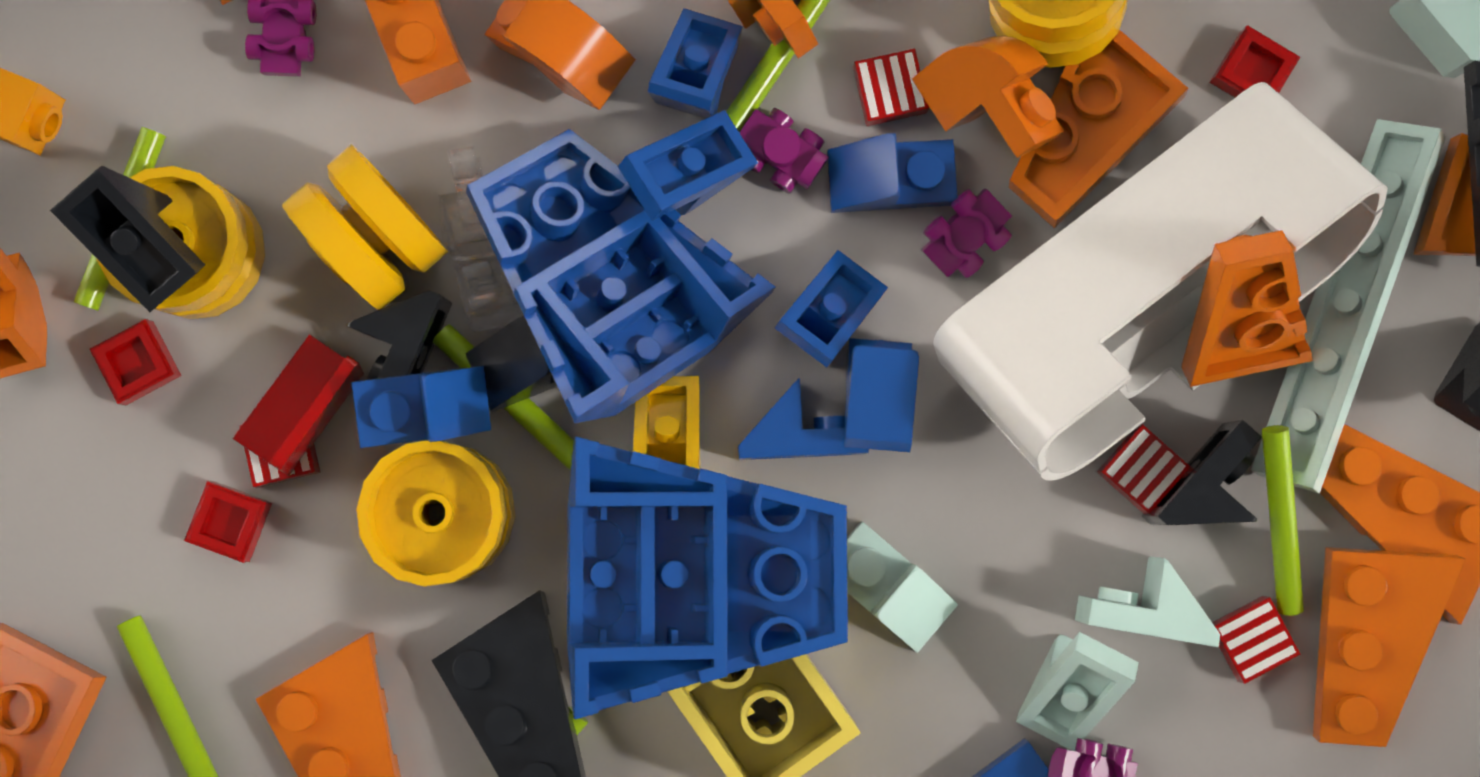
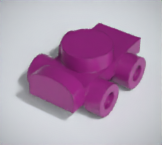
[245,0,317,77]
[740,108,829,194]
[921,188,1012,278]
[1048,738,1138,777]

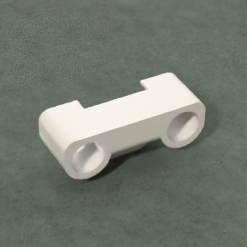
[933,82,1388,481]

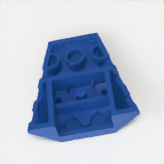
[466,129,776,423]
[567,437,848,719]

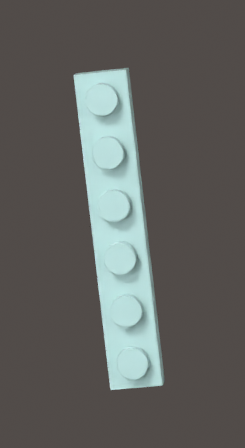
[1251,119,1446,494]

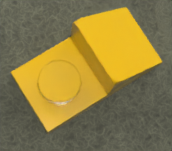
[633,376,701,469]

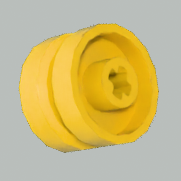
[988,0,1128,68]
[282,144,449,310]
[96,166,265,320]
[356,441,516,587]

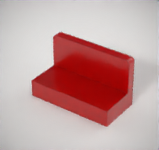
[232,334,364,476]

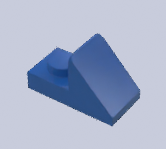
[648,8,743,119]
[618,110,758,221]
[827,133,958,213]
[775,250,888,368]
[844,338,919,453]
[351,366,491,448]
[738,378,869,460]

